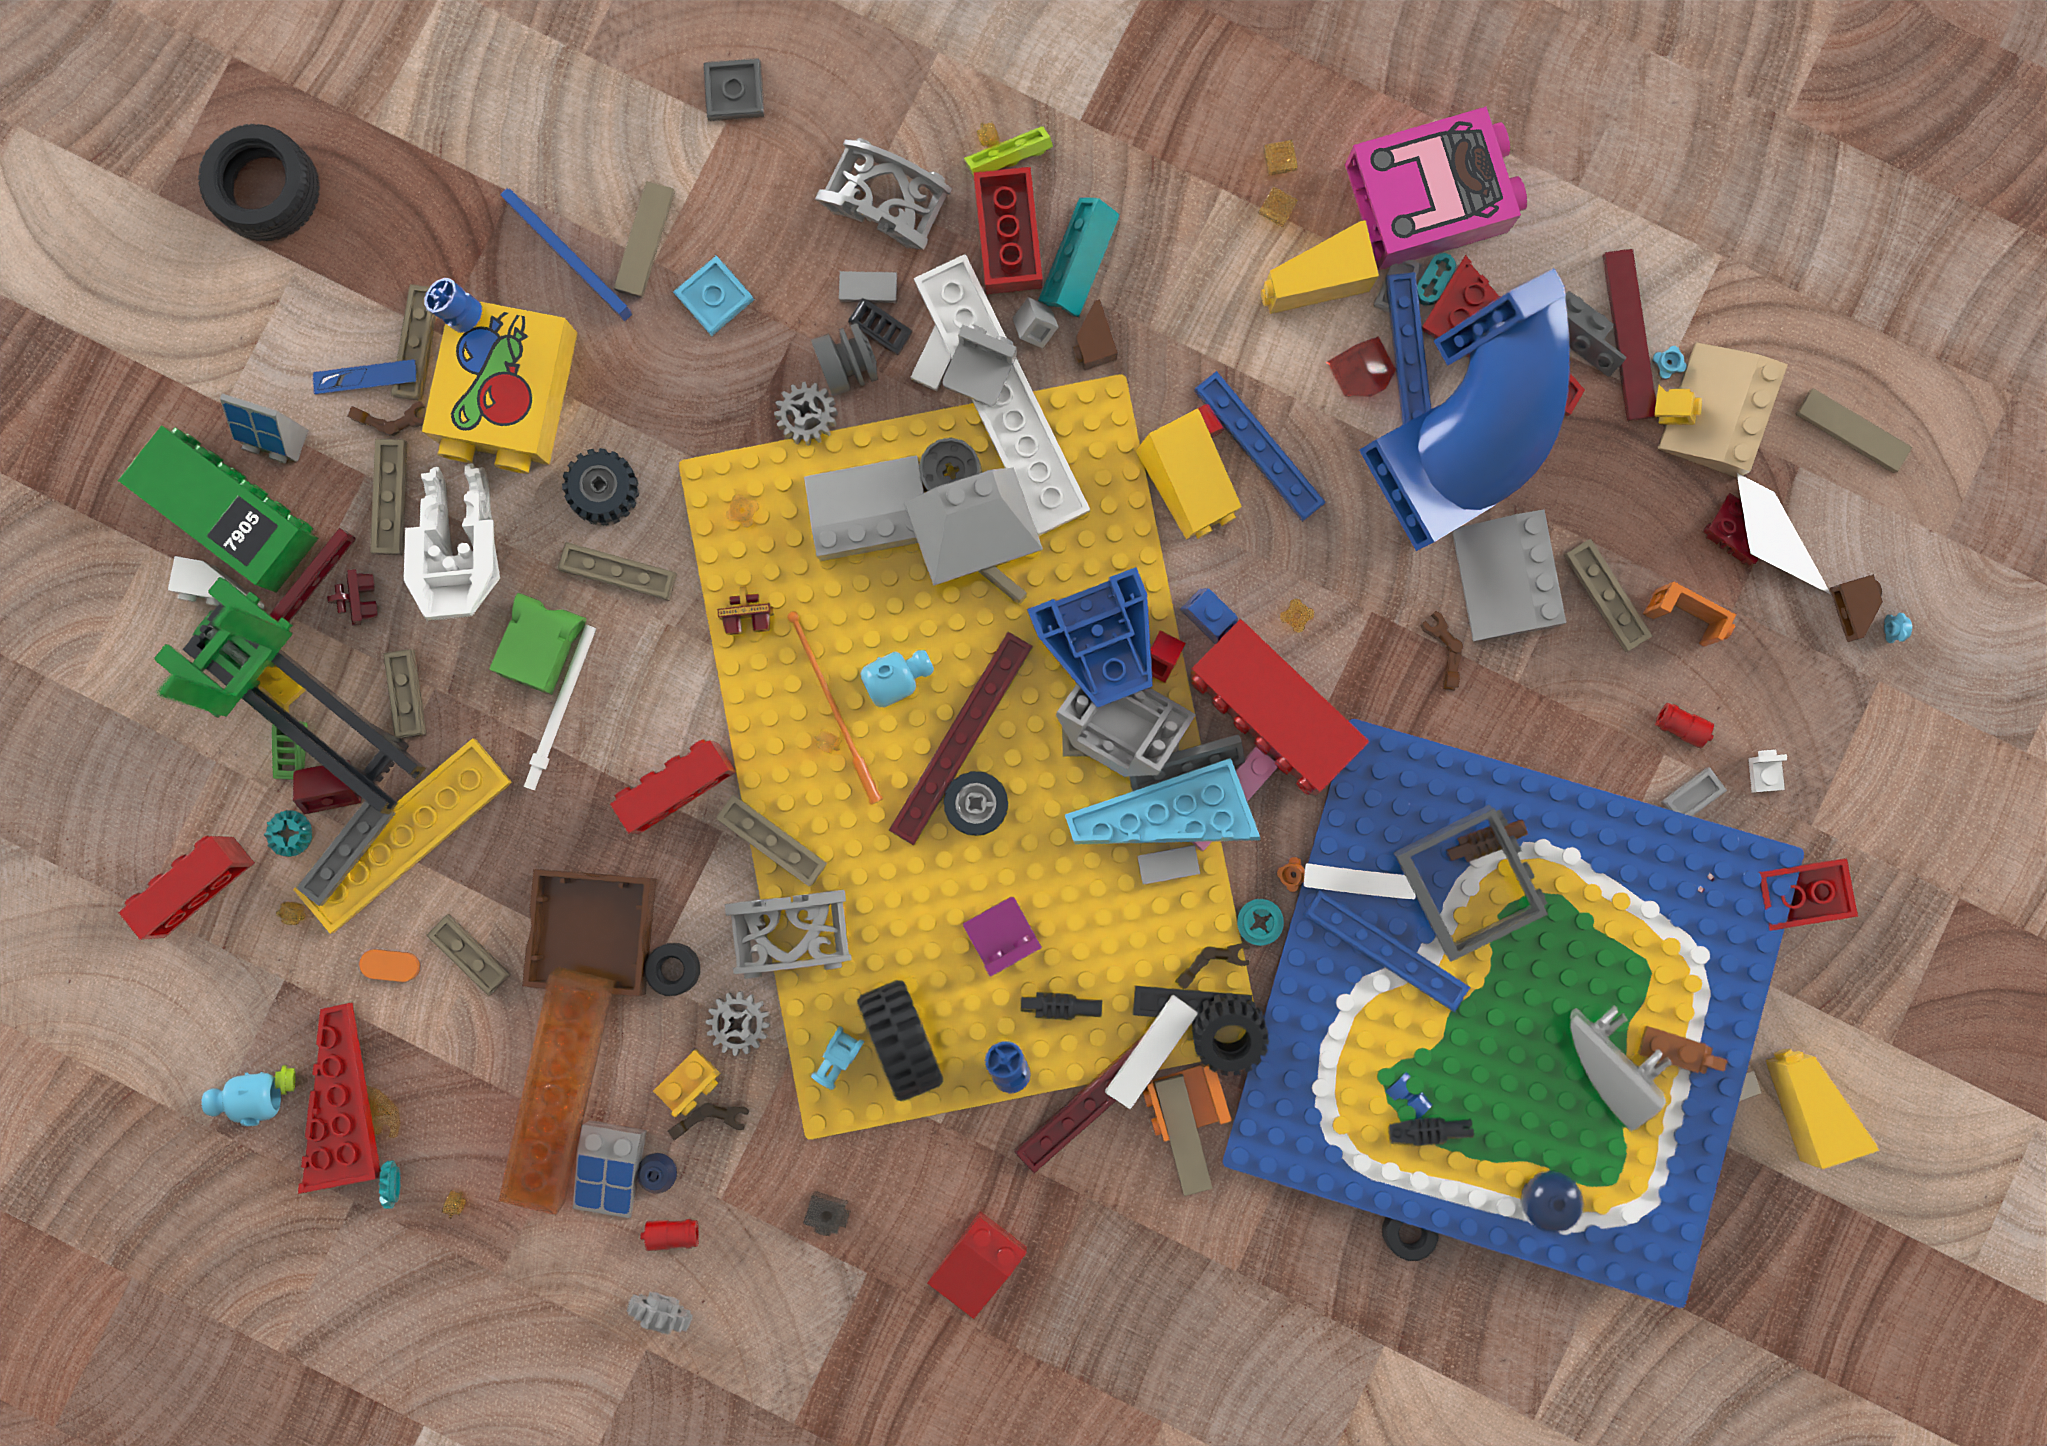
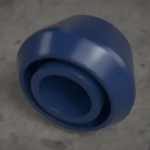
[637,1153,677,1194]

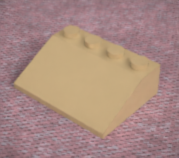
[1658,342,1788,478]

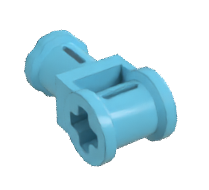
[811,1026,865,1090]

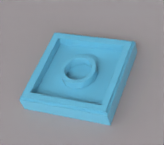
[674,255,754,336]

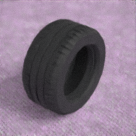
[198,124,320,242]

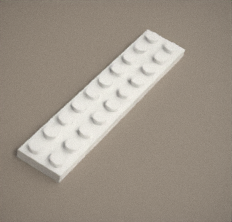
[914,254,1090,536]

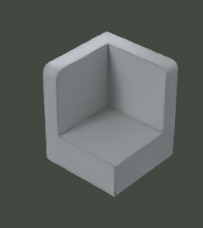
[1013,297,1059,349]

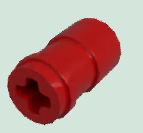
[1655,703,1714,749]
[641,1219,699,1251]

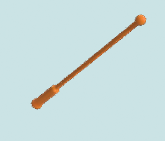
[787,611,883,805]

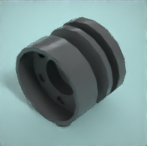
[811,322,878,397]
[919,438,982,491]

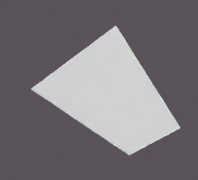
[1737,473,1831,594]

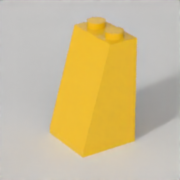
[1261,220,1379,314]
[1136,408,1242,540]
[1765,1048,1879,1169]

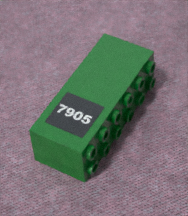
[118,425,319,593]

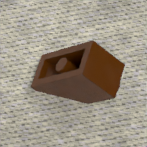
[1072,299,1118,370]
[1830,574,1883,642]

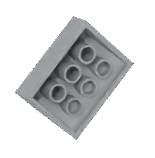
[804,455,924,561]
[1452,510,1566,642]

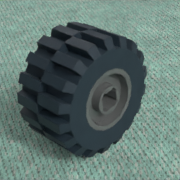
[562,448,639,526]

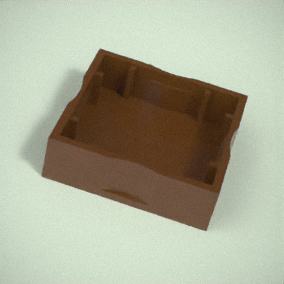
[522,869,657,996]

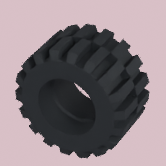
[1192,993,1269,1076]

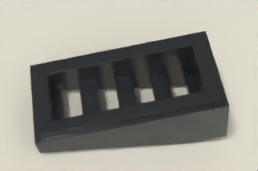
[848,298,913,355]

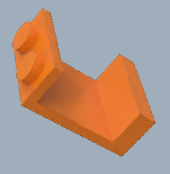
[1643,581,1736,647]
[1143,1064,1232,1142]

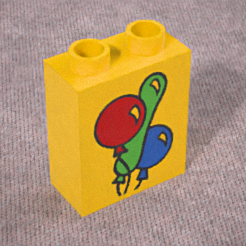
[422,302,577,474]

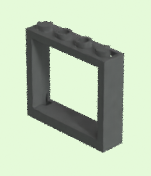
[1393,805,1548,962]

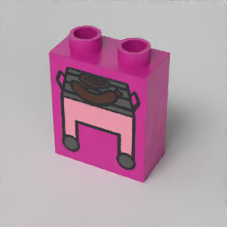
[1345,106,1527,271]

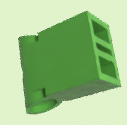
[489,593,587,695]

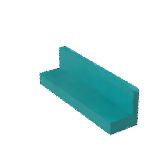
[1038,197,1119,317]

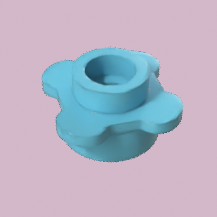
[1653,346,1686,379]
[1884,613,1912,643]

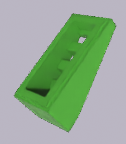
[272,721,308,780]

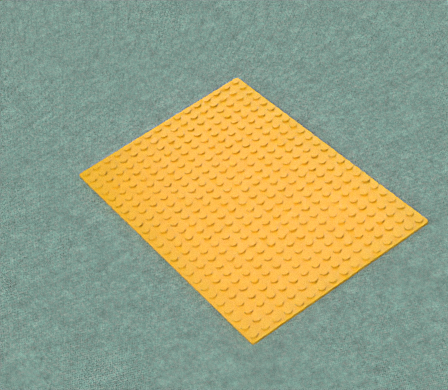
[679,374,1254,1139]

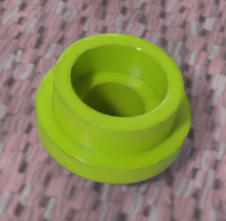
[275,1065,296,1095]

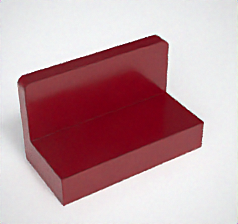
[293,760,361,815]

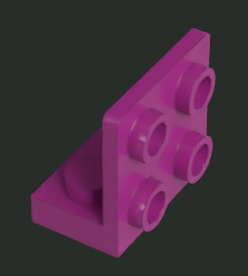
[963,897,1042,977]

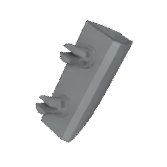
[1570,1006,1672,1131]

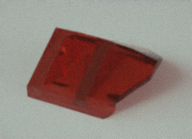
[1327,336,1396,397]

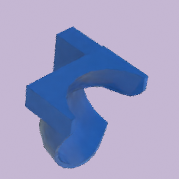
[1359,268,1569,551]

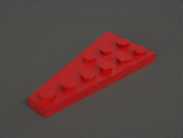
[1422,255,1585,416]
[298,1003,381,1194]

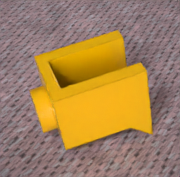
[1655,384,1702,425]

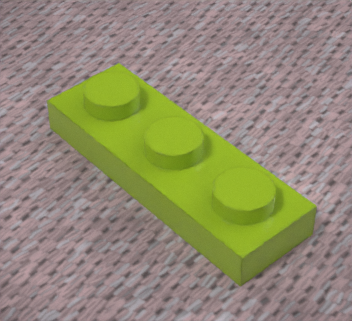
[964,126,1053,177]

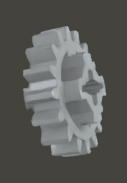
[774,382,838,446]
[705,991,771,1056]
[627,1292,693,1334]

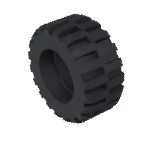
[857,980,944,1102]

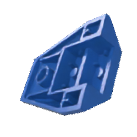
[1027,567,1152,708]

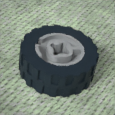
[944,771,1008,836]

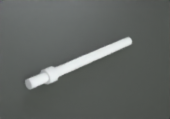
[524,625,596,790]

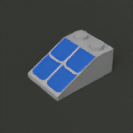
[220,394,308,463]
[573,1120,647,1218]

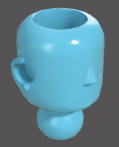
[860,650,934,707]
[202,1072,281,1126]

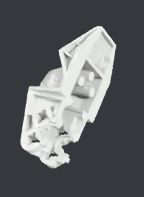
[404,463,500,621]

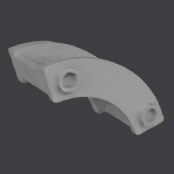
[815,138,952,250]
[725,890,852,979]

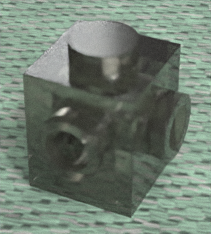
[803,1191,851,1236]

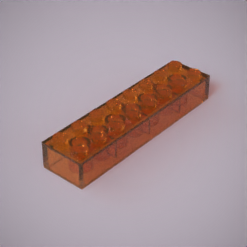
[498,967,615,1215]

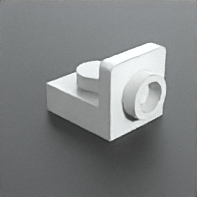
[1748,750,1787,792]

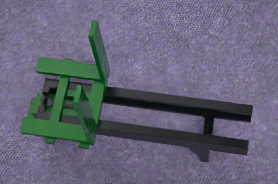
[154,577,426,815]

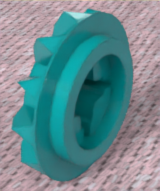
[264,810,312,857]
[1237,899,1284,946]
[379,1160,401,1209]

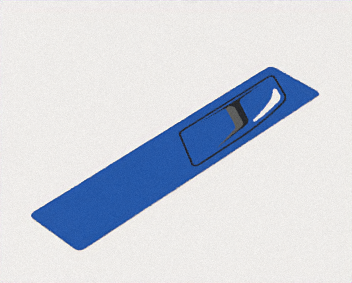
[313,359,416,394]

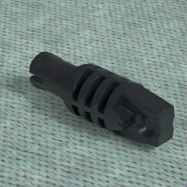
[1020,992,1102,1020]
[1388,1117,1474,1146]

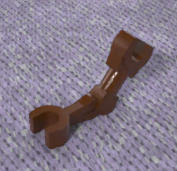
[347,402,425,436]
[1420,611,1463,691]

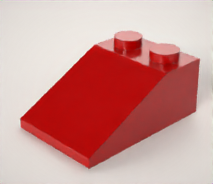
[1759,858,1858,931]
[927,1211,1027,1319]

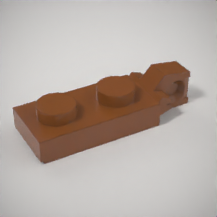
[1638,1026,1728,1074]

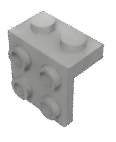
[943,325,1017,406]

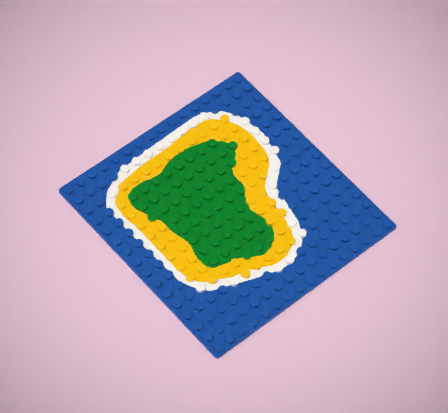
[1223,719,1804,1308]

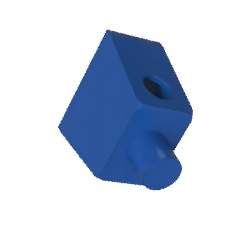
[1180,588,1238,644]

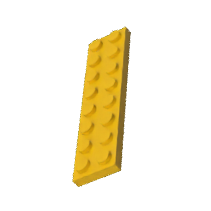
[293,738,512,934]

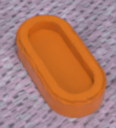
[359,949,420,982]

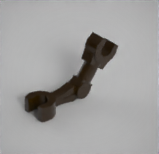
[1175,943,1250,989]
[668,1103,749,1140]

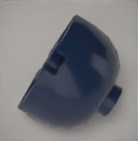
[1521,1170,1584,1233]

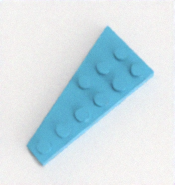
[1065,758,1260,844]

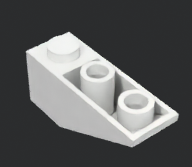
[168,556,264,609]

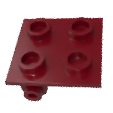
[1702,493,1759,565]

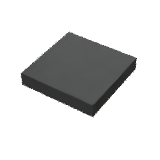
[703,58,765,121]

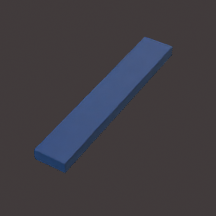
[500,188,632,322]
[1385,272,1431,425]
[1194,371,1326,522]
[1303,890,1470,1012]

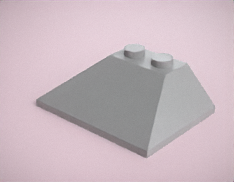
[904,467,1043,586]
[1056,684,1196,777]

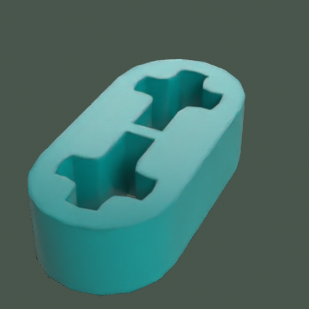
[1417,253,1456,306]

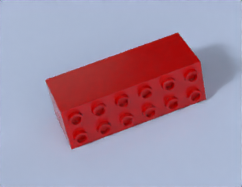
[1190,619,1370,797]

